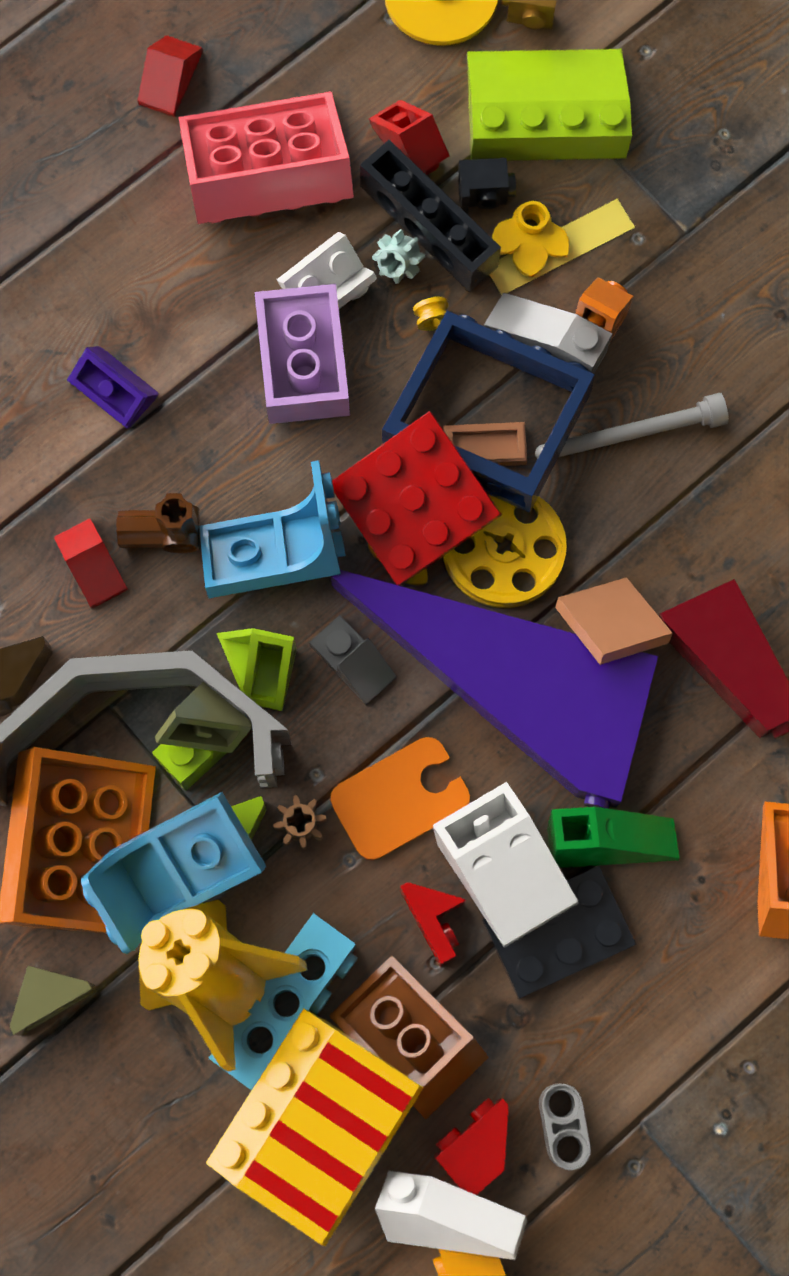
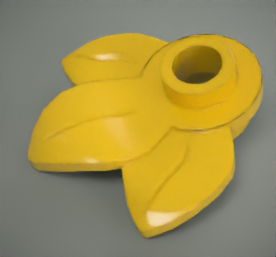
[491,201,569,277]

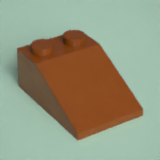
[329,955,489,1119]

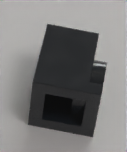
[458,158,516,214]

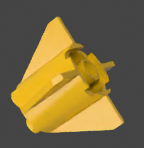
[139,900,307,1072]

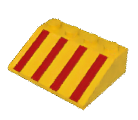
[206,1009,423,1246]

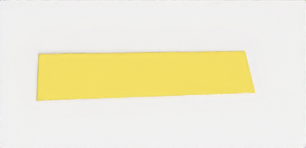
[490,199,635,295]

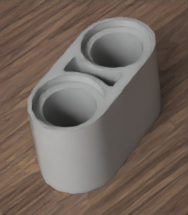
[539,1084,590,1170]

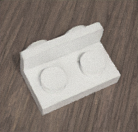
[277,232,377,309]

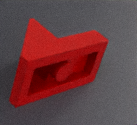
[400,882,466,966]

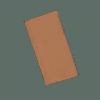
[444,422,527,466]

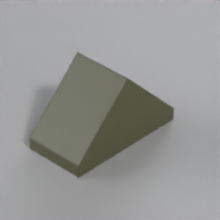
[155,682,252,753]
[9,966,97,1036]

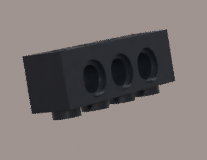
[360,140,501,292]

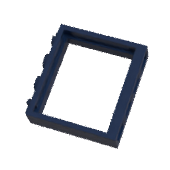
[382,311,595,513]

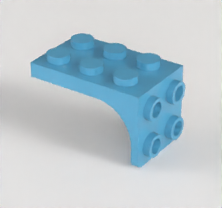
[199,460,346,599]
[81,792,266,954]

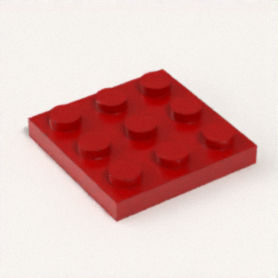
[332,411,502,586]

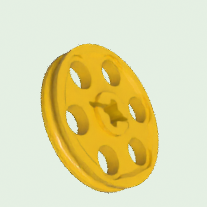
[443,494,567,608]

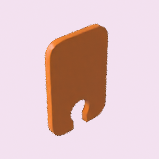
[330,737,470,860]

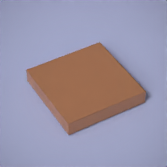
[555,577,672,665]

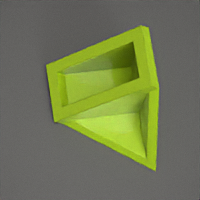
[217,628,297,711]

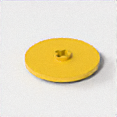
[384,0,498,46]

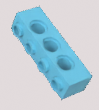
[209,913,358,1090]

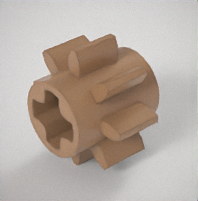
[273,795,327,850]

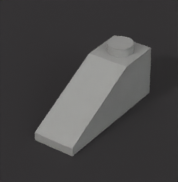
[484,292,612,374]

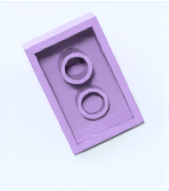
[255,284,350,424]

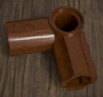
[116,493,200,554]

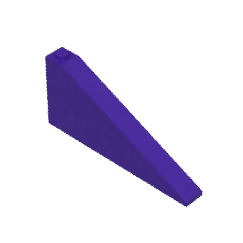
[331,570,658,809]

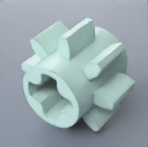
[372,229,425,284]

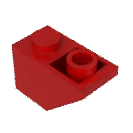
[434,1097,509,1195]

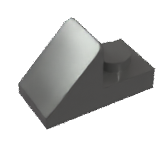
[309,615,397,705]

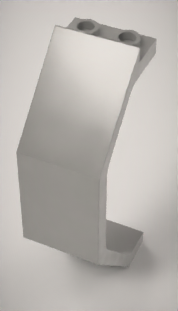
[0,651,292,806]

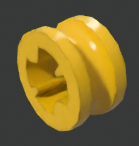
[413,297,449,331]

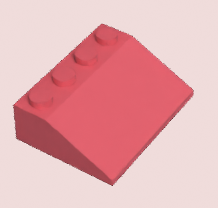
[178,92,354,224]

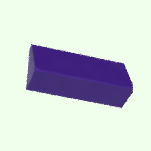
[67,346,159,429]

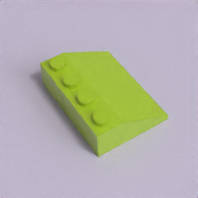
[467,49,632,161]

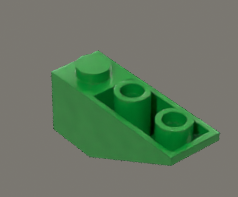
[547,807,680,868]

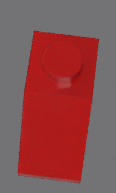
[368,100,450,175]

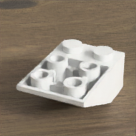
[433,782,578,948]

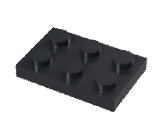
[482,866,636,999]

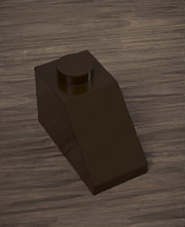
[0,636,52,717]

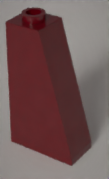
[659,579,789,739]

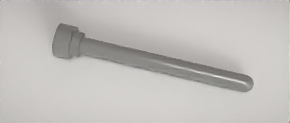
[535,393,729,459]

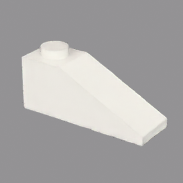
[375,1171,527,1260]

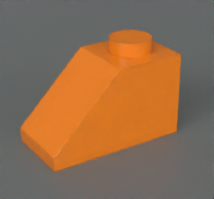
[575,277,633,342]

